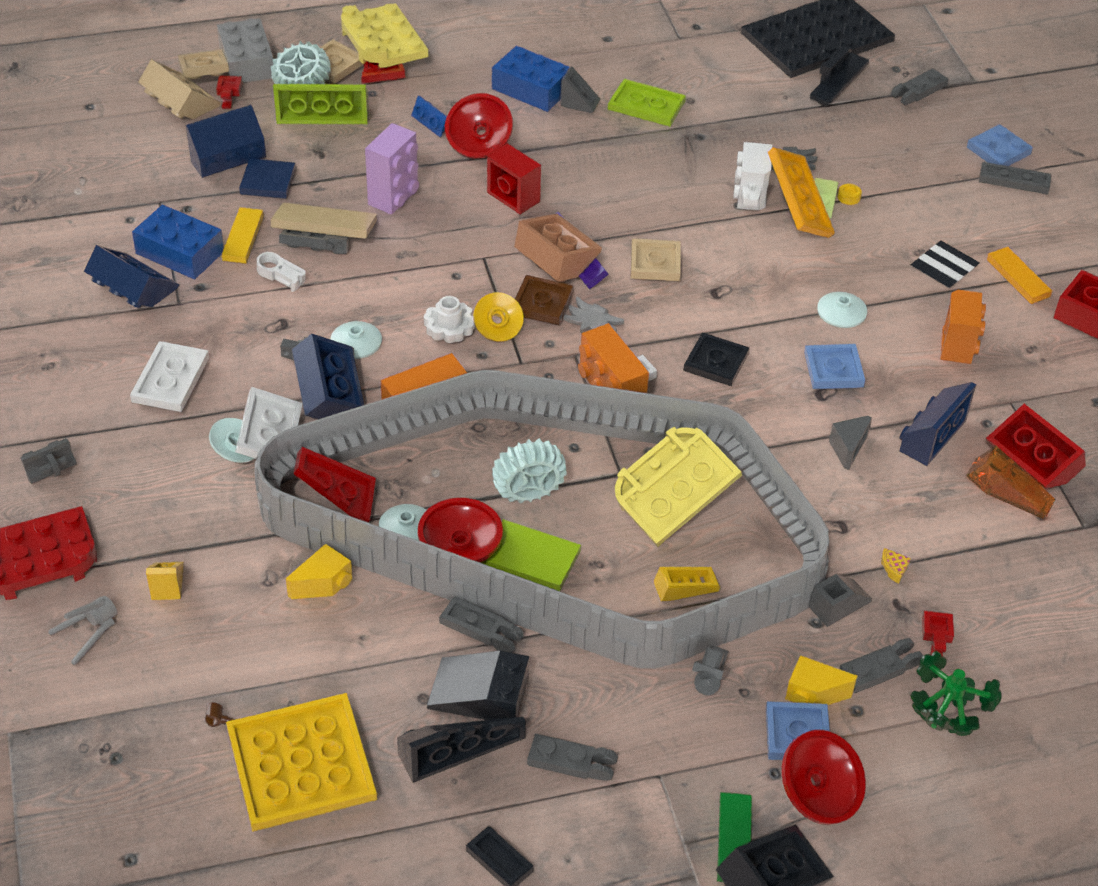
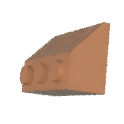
[514,214,602,282]

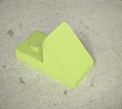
[814,178,838,218]

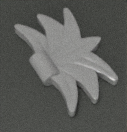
[564,296,624,333]

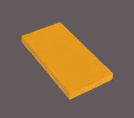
[768,147,835,238]

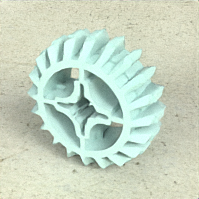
[271,41,331,84]
[492,438,567,504]

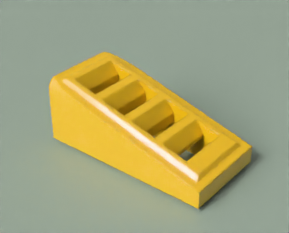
[654,567,720,601]

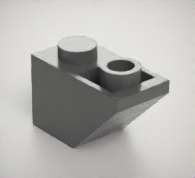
[809,574,872,627]

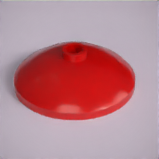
[445,93,513,159]
[418,498,503,563]
[781,730,866,825]

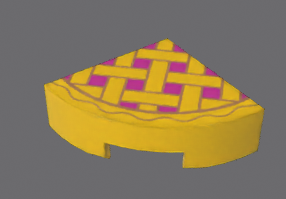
[881,548,911,584]

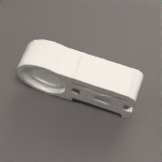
[257,252,306,292]

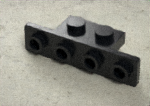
[809,45,869,106]

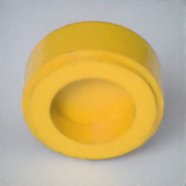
[837,183,862,205]

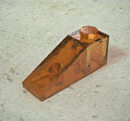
[966,446,1056,519]

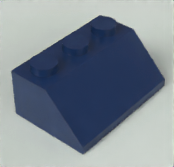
[186,105,266,178]
[83,245,179,308]
[292,333,365,419]
[899,382,976,466]

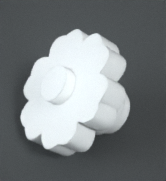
[424,296,475,343]

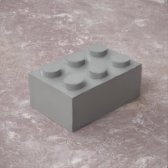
[217,18,273,83]

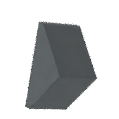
[561,66,600,113]
[829,416,872,470]

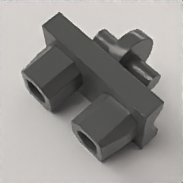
[20,438,77,484]
[692,645,731,696]

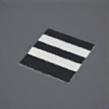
[910,240,980,288]

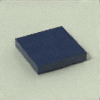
[239,158,296,199]

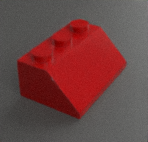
[986,403,1086,489]

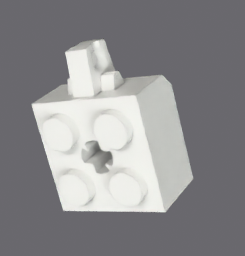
[733,142,772,211]

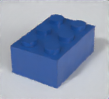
[492,46,570,112]
[132,204,224,280]

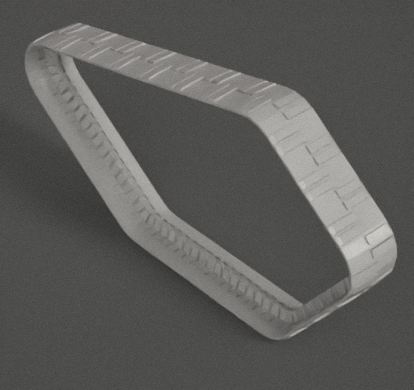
[255,370,829,669]

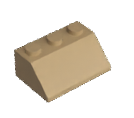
[138,59,221,120]

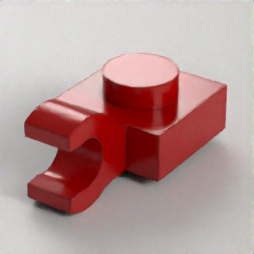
[216,75,242,109]
[922,611,954,656]

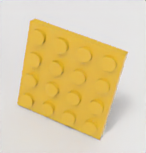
[226,693,377,832]

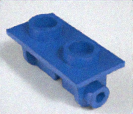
[411,95,447,137]

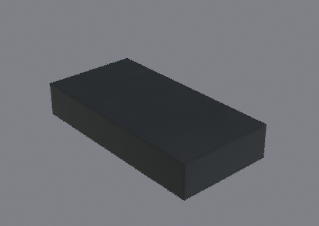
[466,826,534,886]

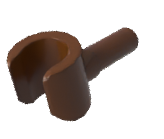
[205,702,236,727]

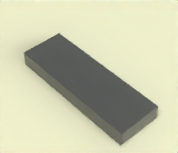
[979,162,1052,195]

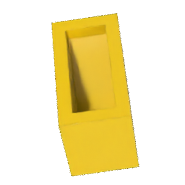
[285,544,352,599]
[785,655,857,705]

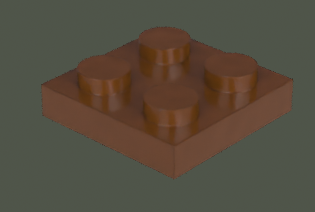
[515,275,574,325]

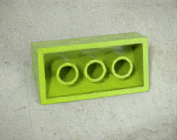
[273,84,369,124]

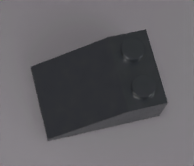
[427,651,529,720]
[715,824,834,886]

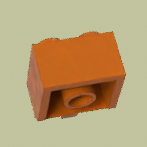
[940,289,986,364]

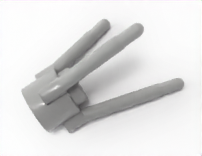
[48,596,117,665]

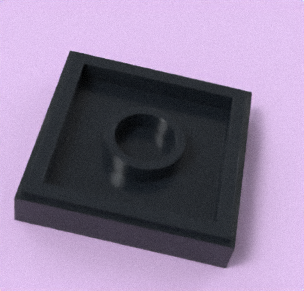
[683,332,750,387]

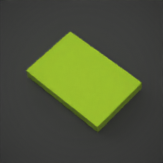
[607,79,686,127]
[481,519,581,592]

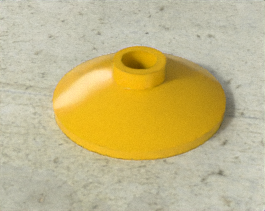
[473,292,524,342]

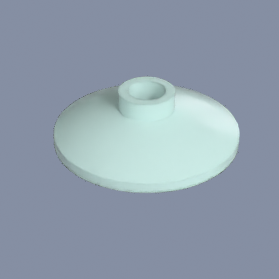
[817,292,867,328]
[331,321,382,359]
[209,418,255,463]
[379,504,426,541]

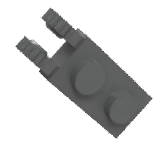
[891,68,949,105]
[439,597,524,653]
[839,637,923,694]
[527,733,618,781]

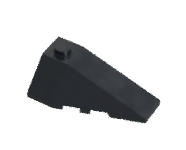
[397,717,526,783]

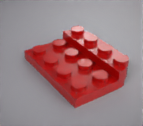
[0,506,97,600]

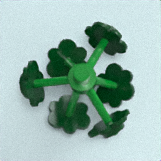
[910,651,1002,736]

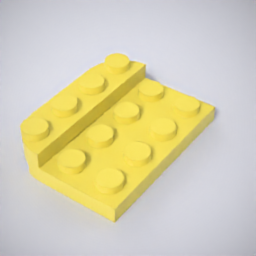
[341,3,428,68]
[615,427,742,547]

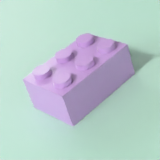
[365,123,419,215]

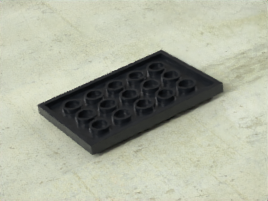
[741,0,895,78]

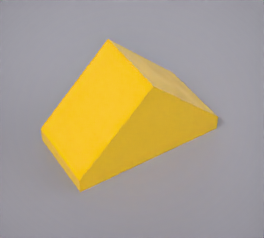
[146,562,184,600]

